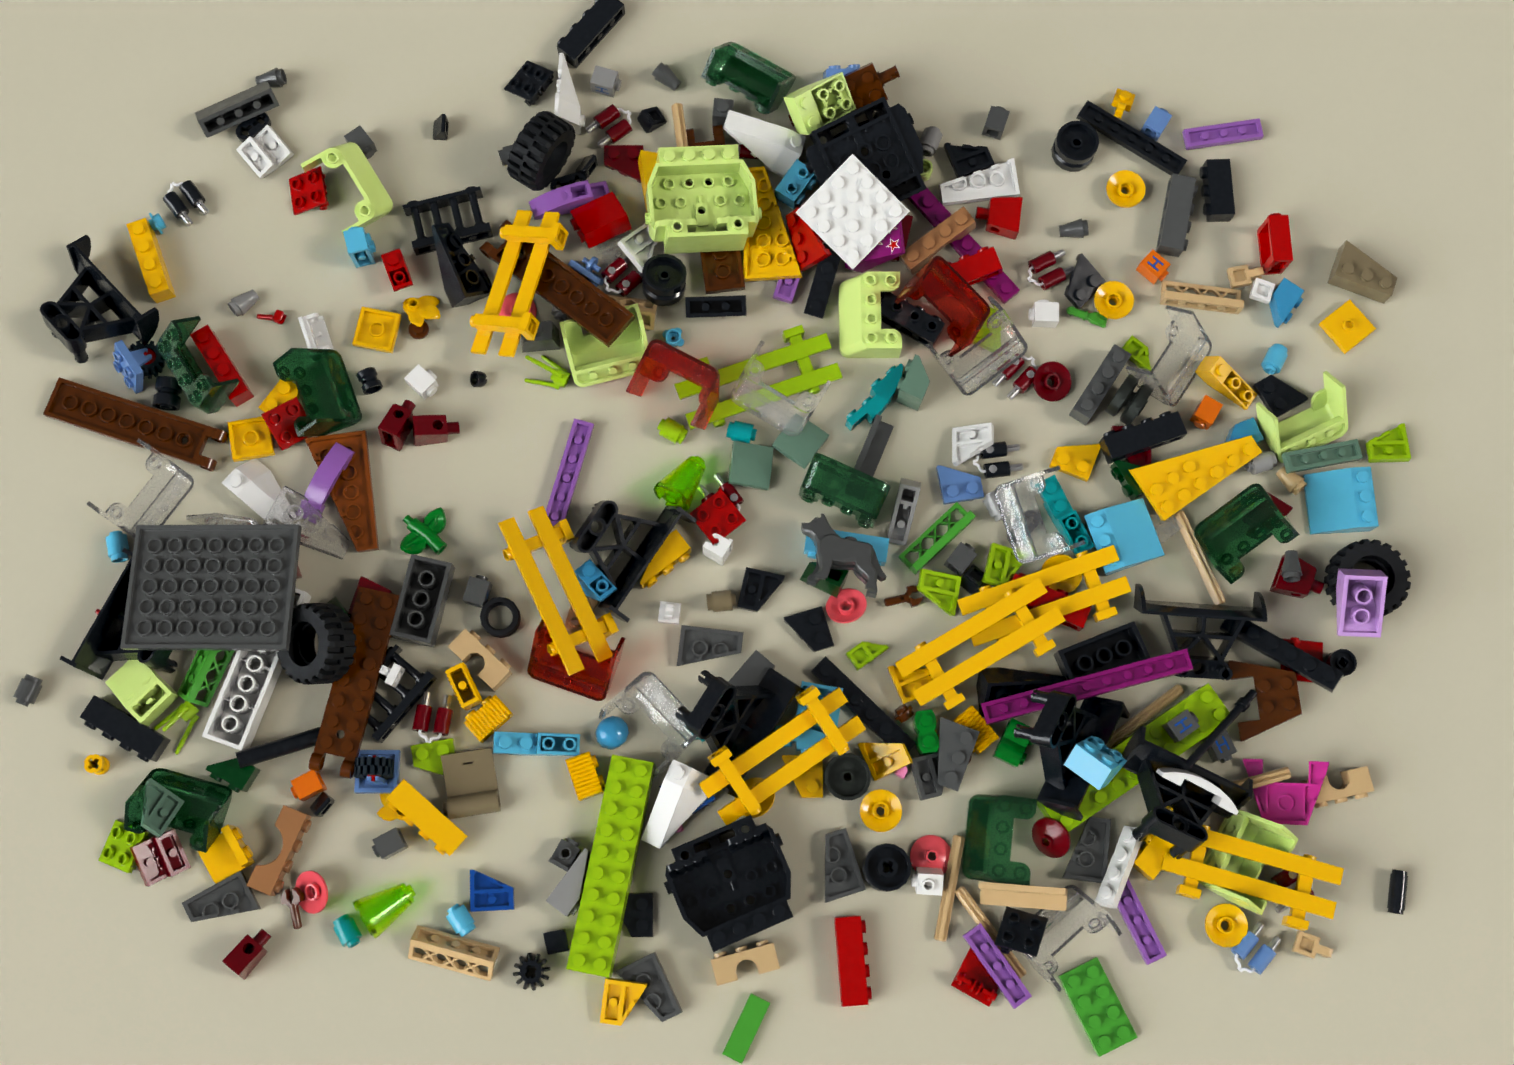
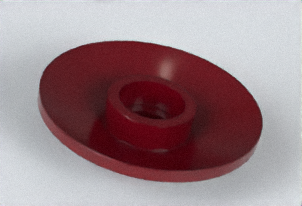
[1033,361,1072,402]
[1032,817,1071,858]

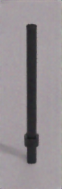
[1182,689,1257,770]

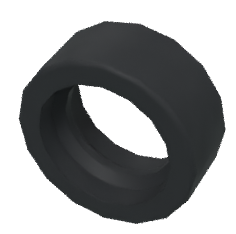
[480,597,521,638]

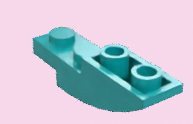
[845,363,904,431]
[1035,475,1094,555]

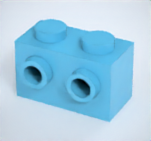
[774,159,817,209]
[343,226,376,268]

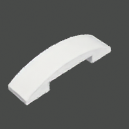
[1156,768,1239,815]

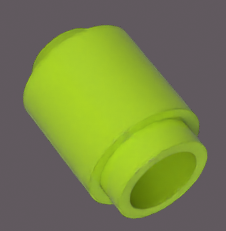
[657,417,689,444]

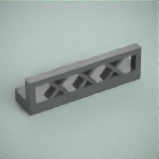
[845,414,894,500]

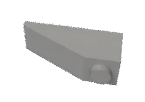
[887,478,921,546]
[546,848,590,917]

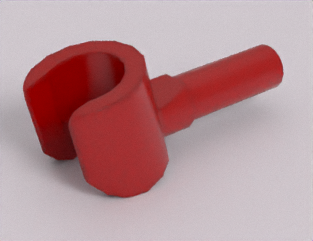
[257,310,287,325]

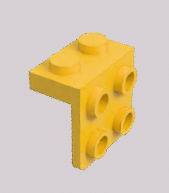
[197,824,255,884]

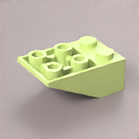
[783,72,856,135]
[105,660,179,726]

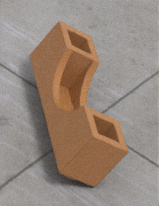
[900,206,976,275]
[246,805,312,896]

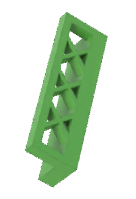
[898,502,976,575]
[177,650,235,707]

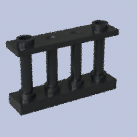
[402,186,493,256]
[367,645,437,743]

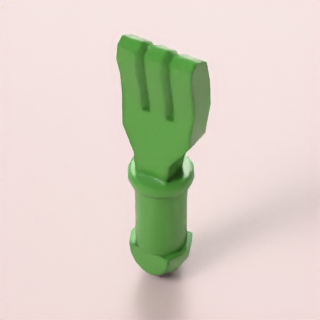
[1066,306,1107,328]

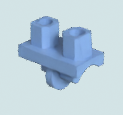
[568,256,604,287]

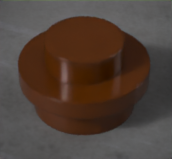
[408,321,429,339]
[894,704,914,723]

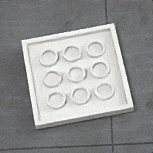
[795,154,910,270]

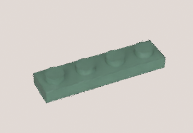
[1281,439,1363,474]

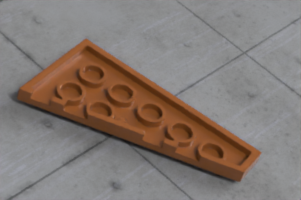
[304,430,379,553]

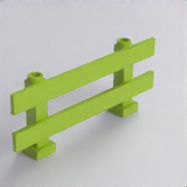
[674,325,843,430]

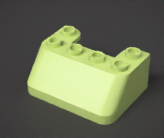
[838,271,902,358]
[559,303,652,387]
[1199,809,1298,915]

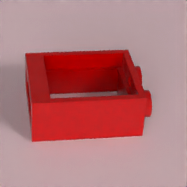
[1257,213,1293,275]

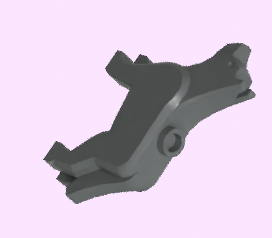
[801,513,886,598]

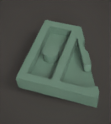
[141,778,185,838]

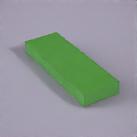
[722,993,770,1064]

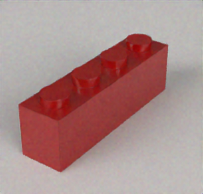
[919,246,1003,303]
[190,324,254,407]
[1011,573,1092,631]
[834,916,872,1007]

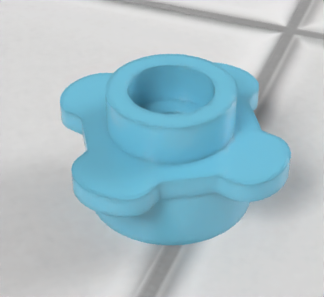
[148,213,166,234]
[662,328,684,349]

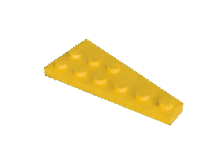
[743,166,803,282]
[1129,435,1262,521]

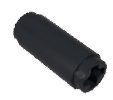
[1387,869,1408,915]

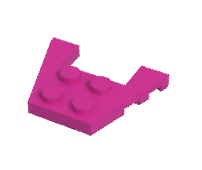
[1243,759,1329,825]

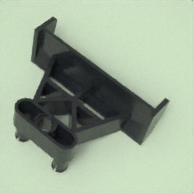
[40,235,159,364]
[569,501,697,623]
[60,548,178,680]
[1133,584,1267,681]
[675,667,805,798]
[1014,689,1130,821]
[1122,726,1253,859]

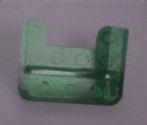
[701,42,796,114]
[157,316,240,414]
[273,348,362,437]
[799,453,891,529]
[1194,484,1300,584]
[124,768,232,853]
[962,794,1037,886]

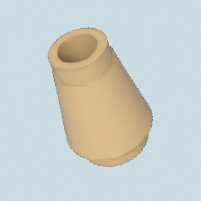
[1276,466,1307,495]

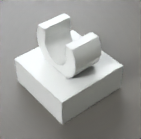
[1249,278,1275,304]
[658,601,681,625]
[379,663,405,688]

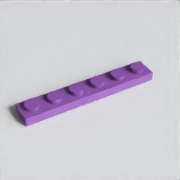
[546,418,594,526]

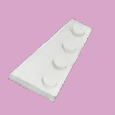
[939,158,1020,206]

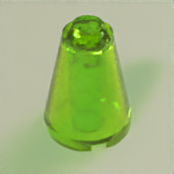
[653,456,706,511]
[352,883,416,939]

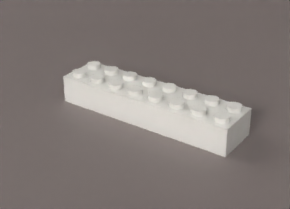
[202,588,312,751]

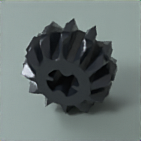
[513,953,551,991]

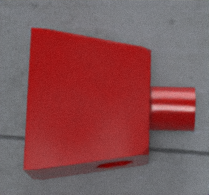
[975,197,1023,240]

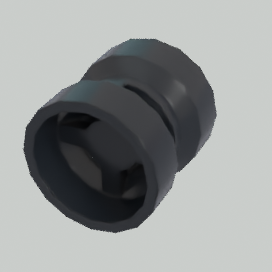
[356,367,383,395]

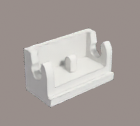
[298,313,335,360]
[703,533,733,566]

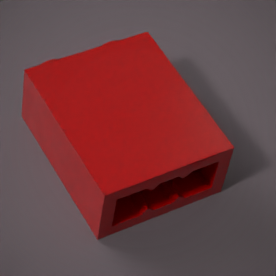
[570,191,632,249]

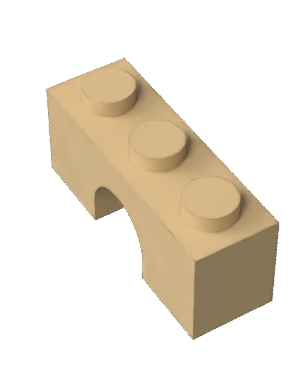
[447,629,512,691]
[1300,766,1374,808]
[711,940,780,986]

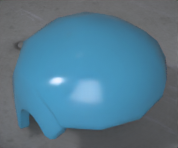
[595,716,629,750]

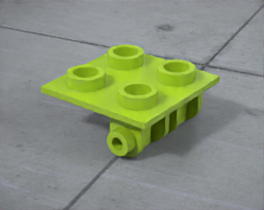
[98,820,149,873]

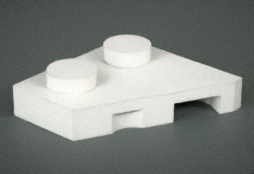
[617,224,658,274]
[952,422,994,466]

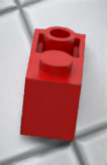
[381,248,413,292]

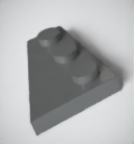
[677,625,744,666]
[616,952,683,1022]

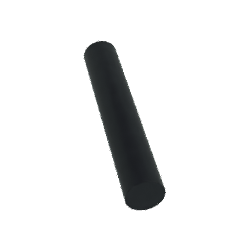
[235,726,339,769]

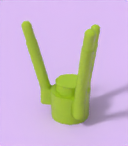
[524,355,571,390]
[154,701,200,755]

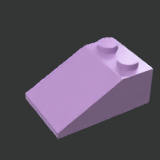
[1336,568,1388,637]

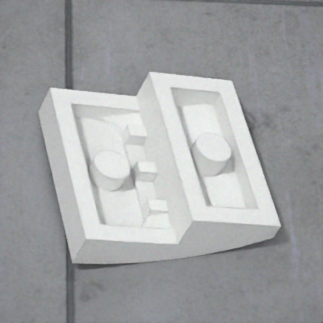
[236,125,294,179]

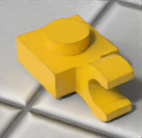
[1111,88,1135,119]

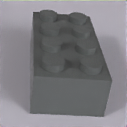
[390,554,455,647]

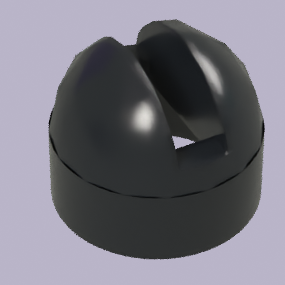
[470,371,487,387]

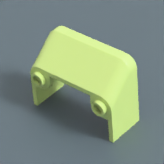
[301,142,393,235]
[1256,371,1348,463]

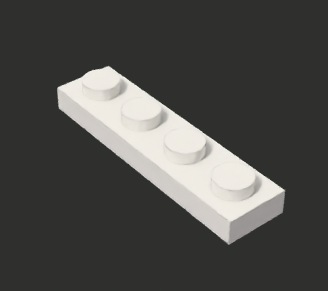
[1095,826,1142,909]

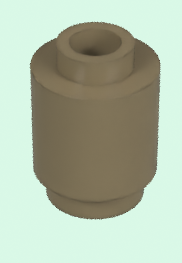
[706,590,737,612]

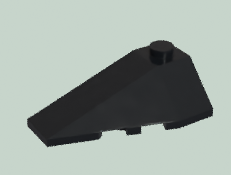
[431,223,492,308]
[976,667,1066,717]

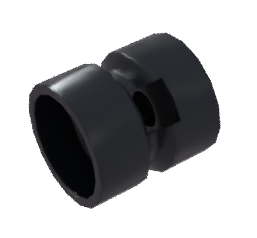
[152,376,184,411]
[1323,649,1357,677]

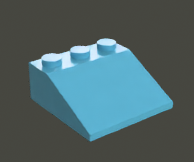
[1303,467,1379,535]
[1084,498,1165,576]

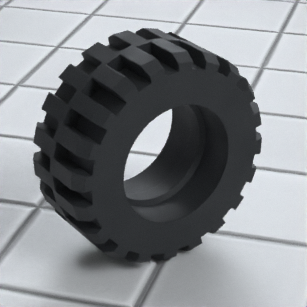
[507,111,576,191]
[1324,539,1411,616]
[277,603,357,685]

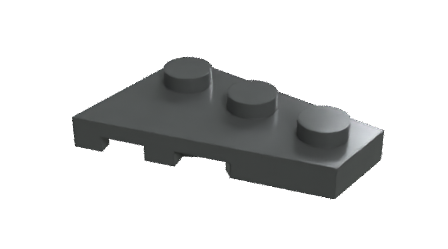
[938,717,980,792]
[1062,817,1111,883]
[825,828,866,903]
[182,871,261,922]

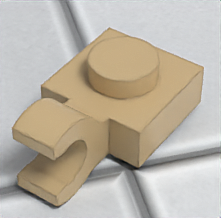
[1226,264,1264,289]
[1292,930,1333,959]

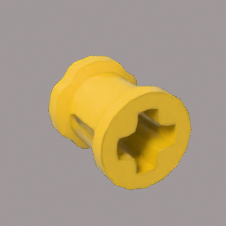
[84,754,110,775]

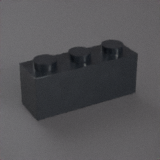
[1199,159,1235,222]
[685,295,747,318]

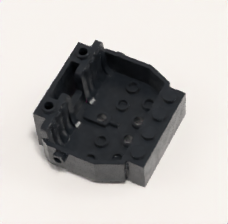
[805,96,927,202]
[664,815,793,952]

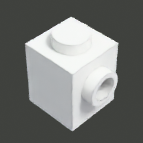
[1028,299,1059,328]
[404,364,439,400]
[911,867,944,896]

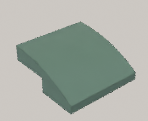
[772,412,829,469]
[728,441,774,490]

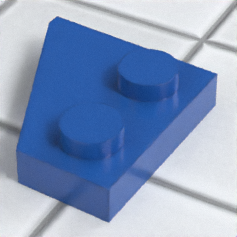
[470,870,515,912]

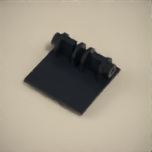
[504,60,554,106]
[994,906,1048,957]

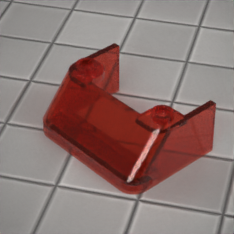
[895,256,990,357]
[626,339,720,430]
[527,619,625,701]

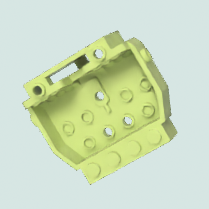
[645,144,762,254]

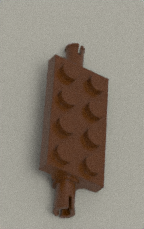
[788,62,900,127]

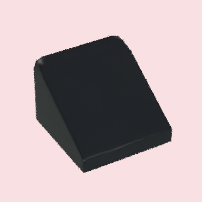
[637,106,667,133]
[433,114,449,140]
[576,154,598,179]
[960,564,984,595]
[310,792,335,817]
[543,929,569,955]

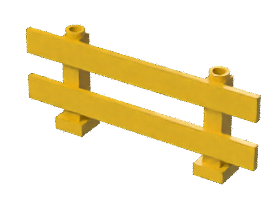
[470,210,569,358]
[498,506,619,676]
[957,545,1132,652]
[895,578,1066,711]
[699,685,866,825]
[1161,825,1344,931]

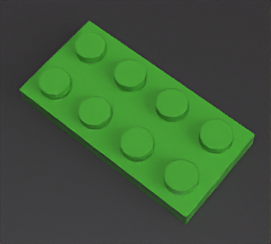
[1058,957,1138,1057]

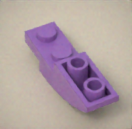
[529,180,610,220]

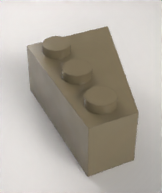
[1327,240,1397,304]

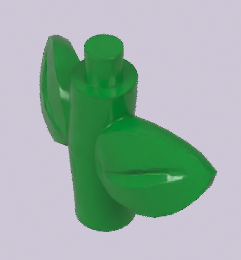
[400,507,447,555]

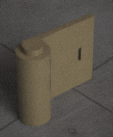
[441,747,501,819]

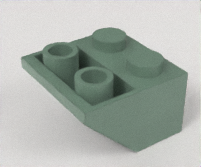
[895,354,930,411]

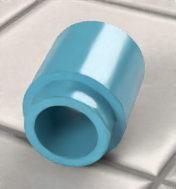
[1261,344,1288,375]
[106,531,129,563]
[446,904,476,937]

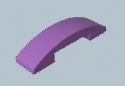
[298,442,355,524]

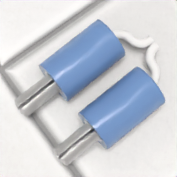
[1231,922,1281,975]

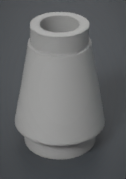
[228,289,260,317]

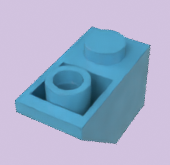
[1269,278,1304,328]
[1225,417,1264,446]
[574,559,617,602]

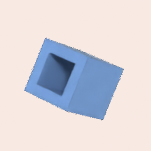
[1140,106,1172,142]

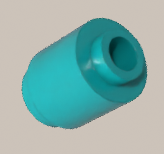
[726,421,757,443]
[333,914,362,948]

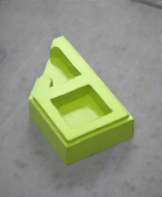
[1122,335,1152,374]
[846,641,889,671]

